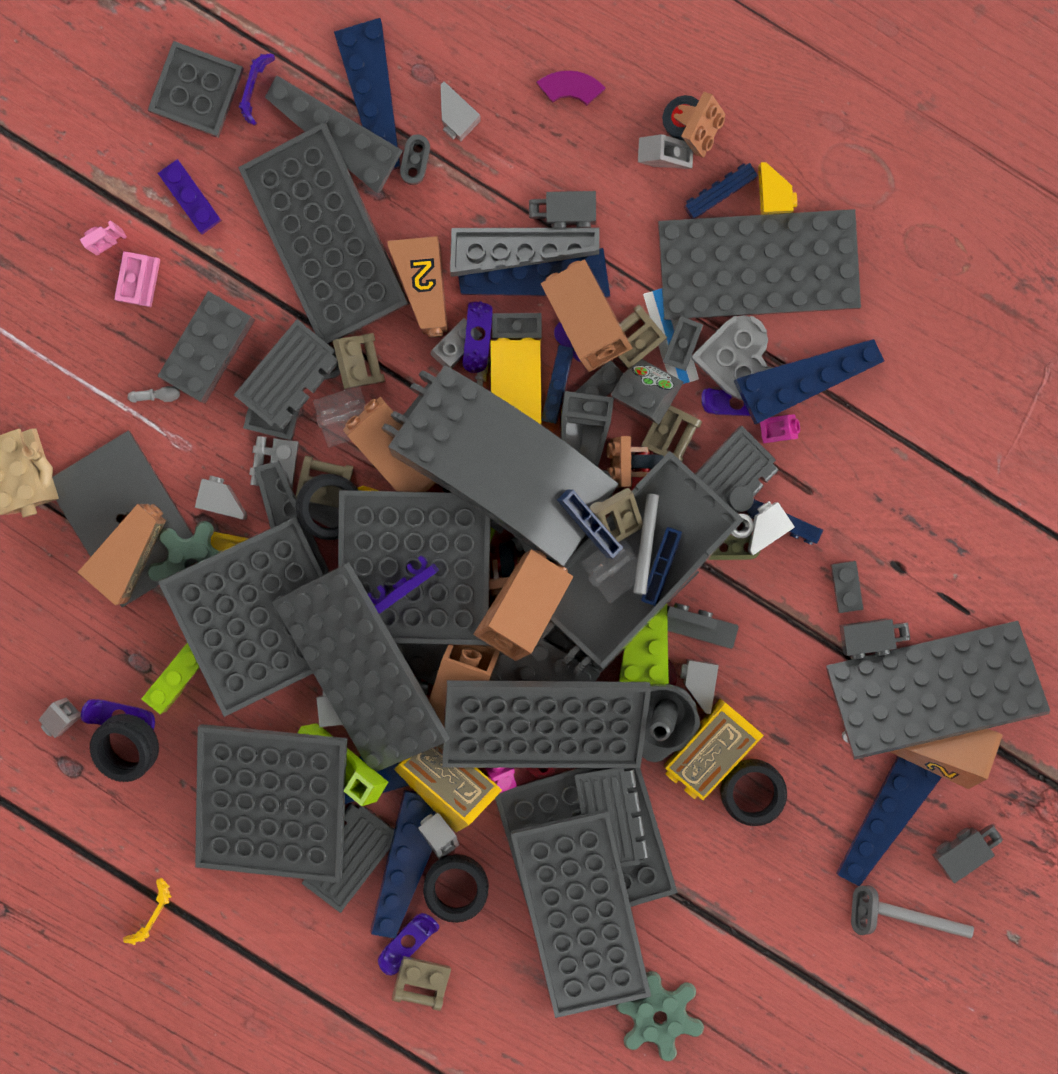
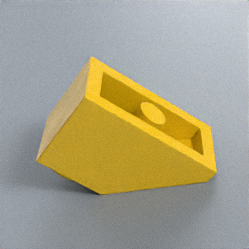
[758,162,797,215]

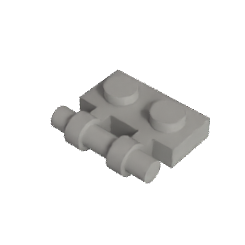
[249,436,299,490]

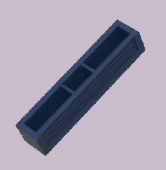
[684,163,758,219]
[541,345,575,424]
[557,489,623,559]
[745,499,823,545]
[641,527,683,606]

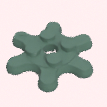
[147,521,224,581]
[616,971,704,1061]

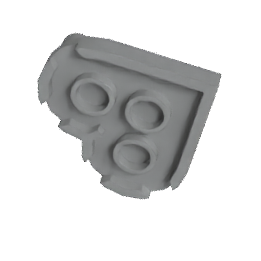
[691,315,768,400]

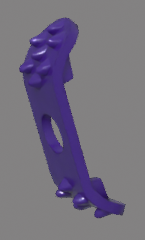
[239,54,275,126]
[463,301,493,373]
[701,388,750,416]
[81,699,155,730]
[378,913,439,976]

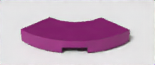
[536,71,606,106]

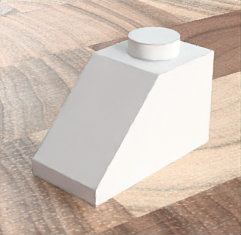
[748,501,795,555]

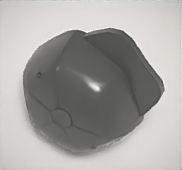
[642,684,700,762]

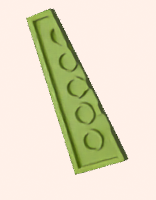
[619,604,668,685]

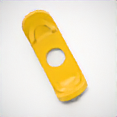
[123,878,171,945]

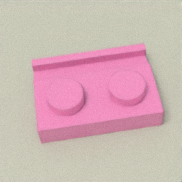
[80,220,127,255]
[114,251,160,307]

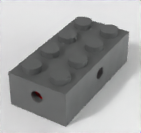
[158,291,255,404]

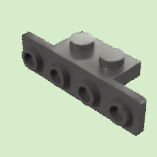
[667,603,739,649]

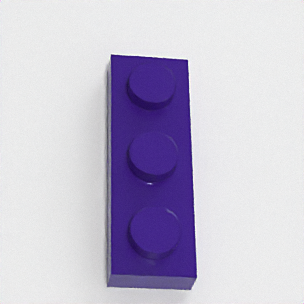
[158,159,222,235]

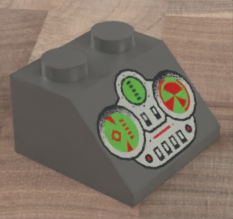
[611,359,684,425]

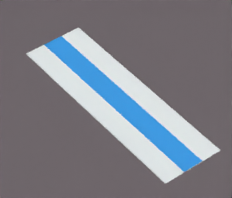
[643,288,699,384]

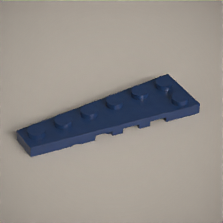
[334,18,401,170]
[458,248,610,298]
[734,339,885,425]
[836,756,942,886]
[370,790,437,939]

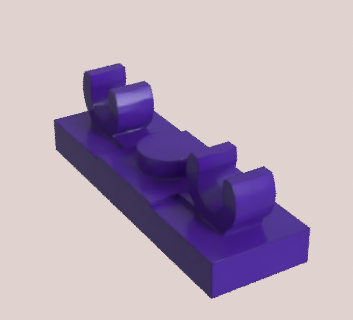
[368,555,439,614]

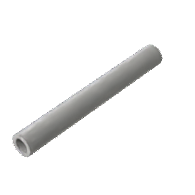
[633,494,659,595]
[878,901,974,939]

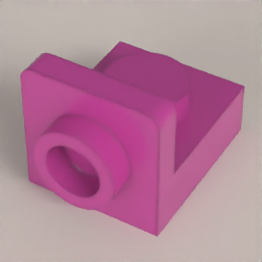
[760,414,800,443]
[485,768,517,794]

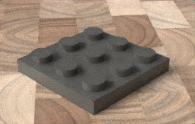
[148,41,244,138]

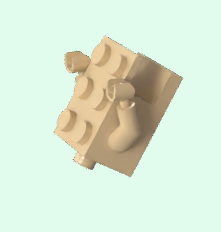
[0,429,59,518]

